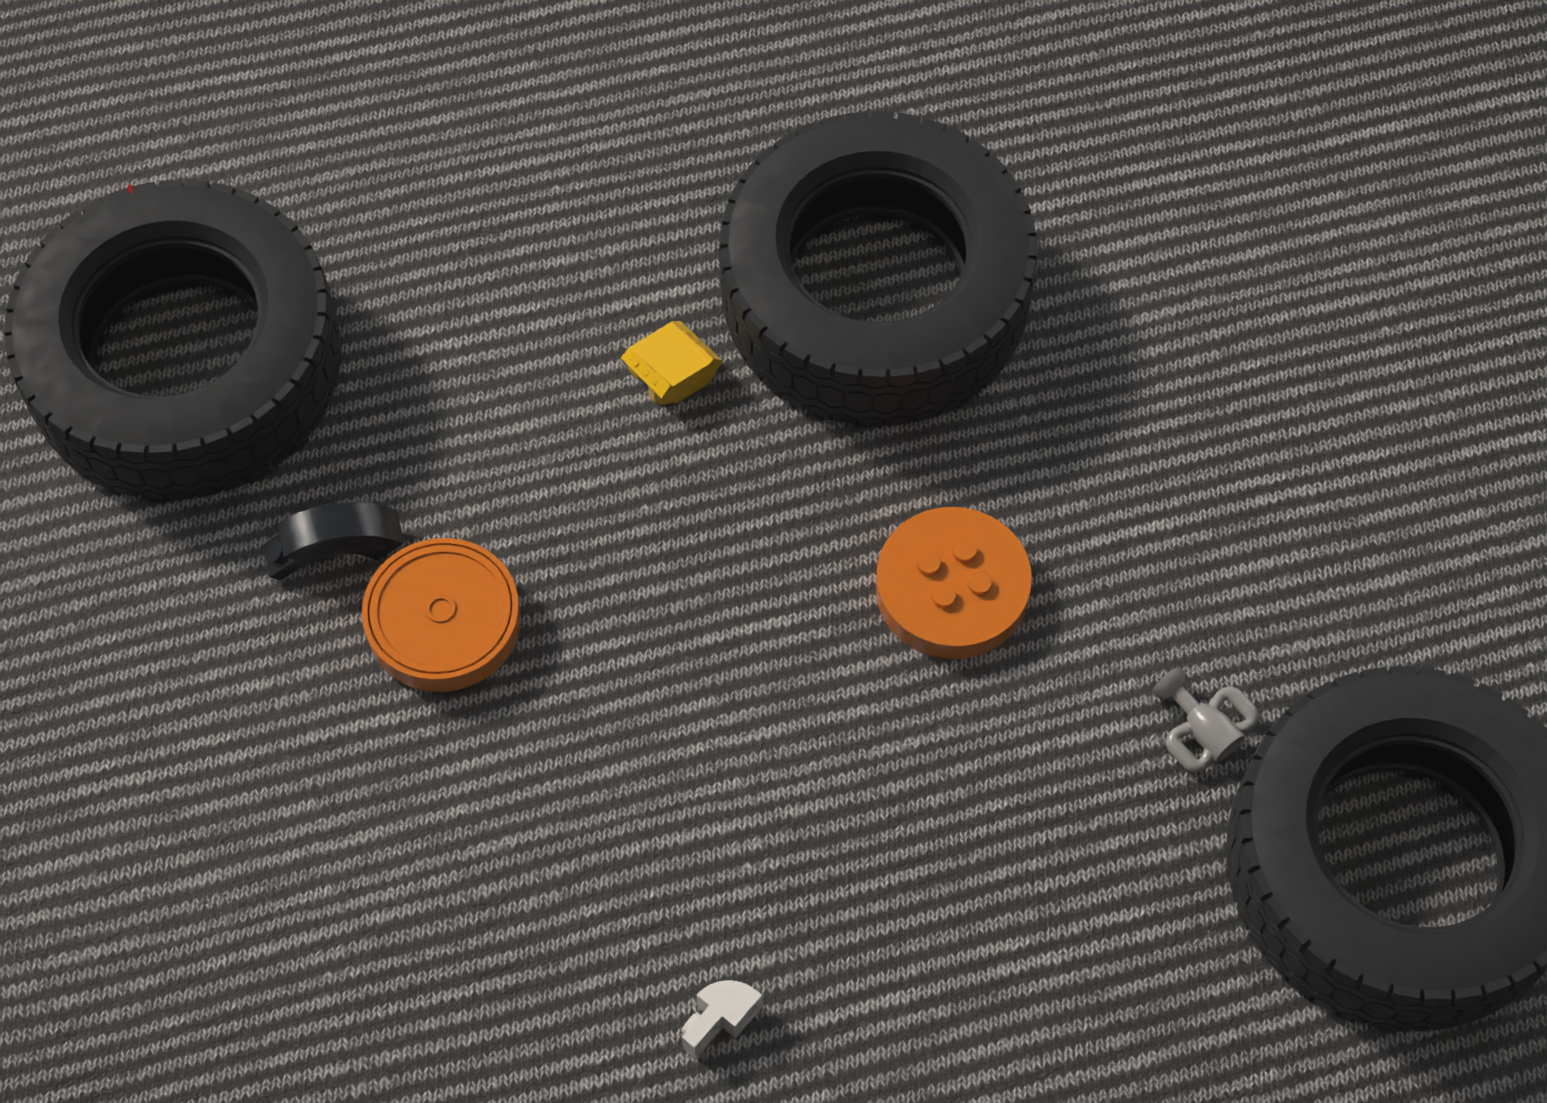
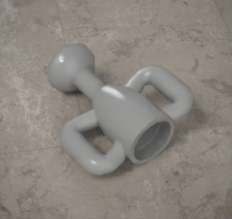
[1152,666,1260,773]

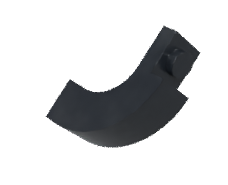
[264,502,404,581]

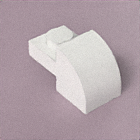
[682,980,762,1059]

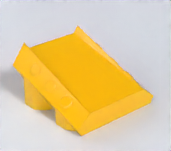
[621,321,723,405]

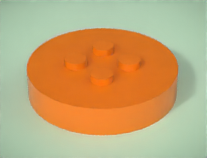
[876,507,1032,659]
[362,538,521,692]

